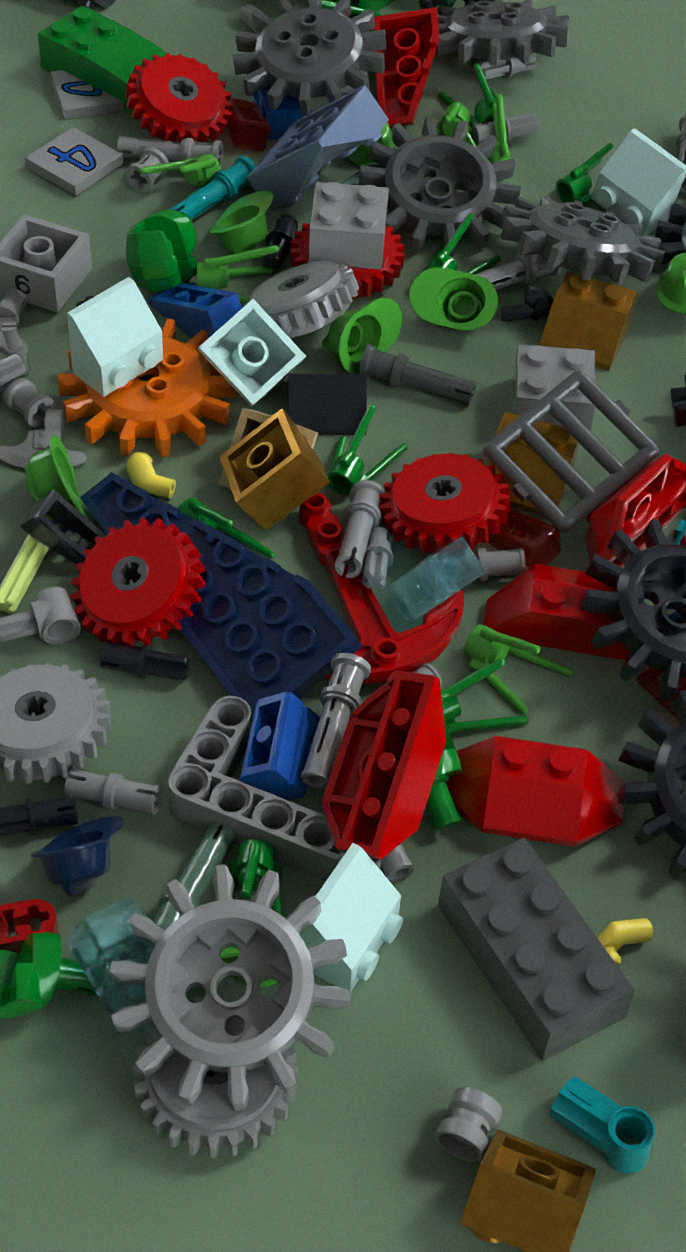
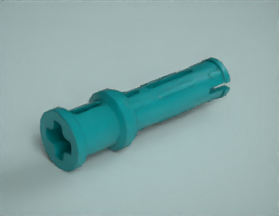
[168,155,256,221]

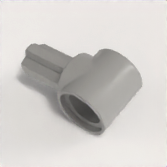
[0,587,81,645]

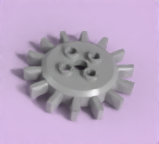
[109,865,351,1111]

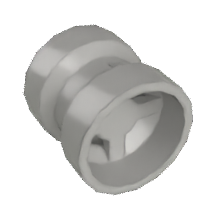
[434,1087,503,1162]

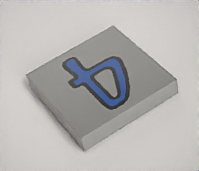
[51,70,124,119]
[25,127,123,196]

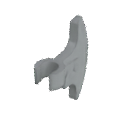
[0,409,87,469]

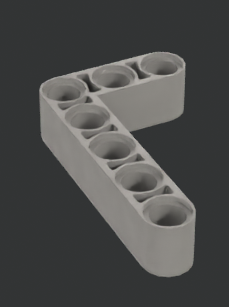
[168,696,382,881]

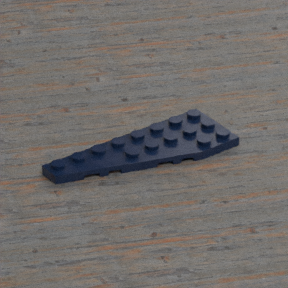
[80,472,363,723]

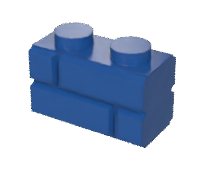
[239,692,320,801]

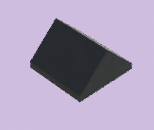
[287,374,367,435]

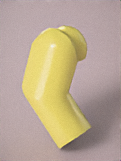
[126,452,176,499]
[597,918,653,965]

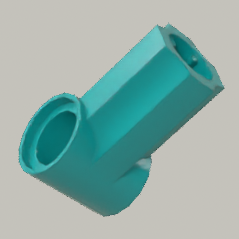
[549,1076,655,1174]

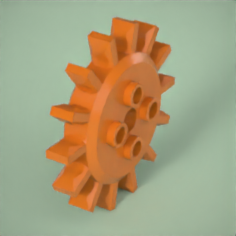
[58,319,238,457]

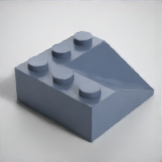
[246,85,389,211]

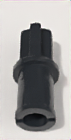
[262,214,299,270]
[100,641,190,680]
[0,795,78,836]

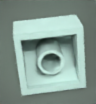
[591,128,686,236]
[67,277,163,397]
[198,299,306,407]
[300,843,403,991]

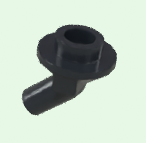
[501,286,553,321]

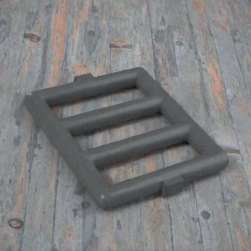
[483,370,660,533]

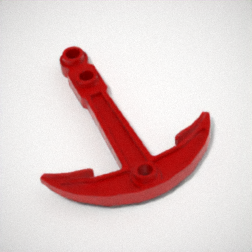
[299,493,464,684]

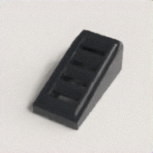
[19,489,106,564]

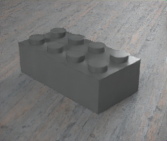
[438,837,635,1061]

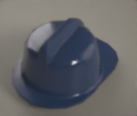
[31,816,124,896]

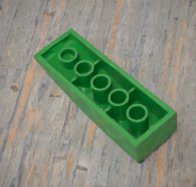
[38,6,232,114]

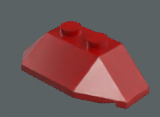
[586,454,686,568]
[483,564,632,660]
[321,670,446,860]
[446,736,626,847]

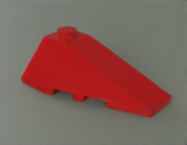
[373,7,440,128]

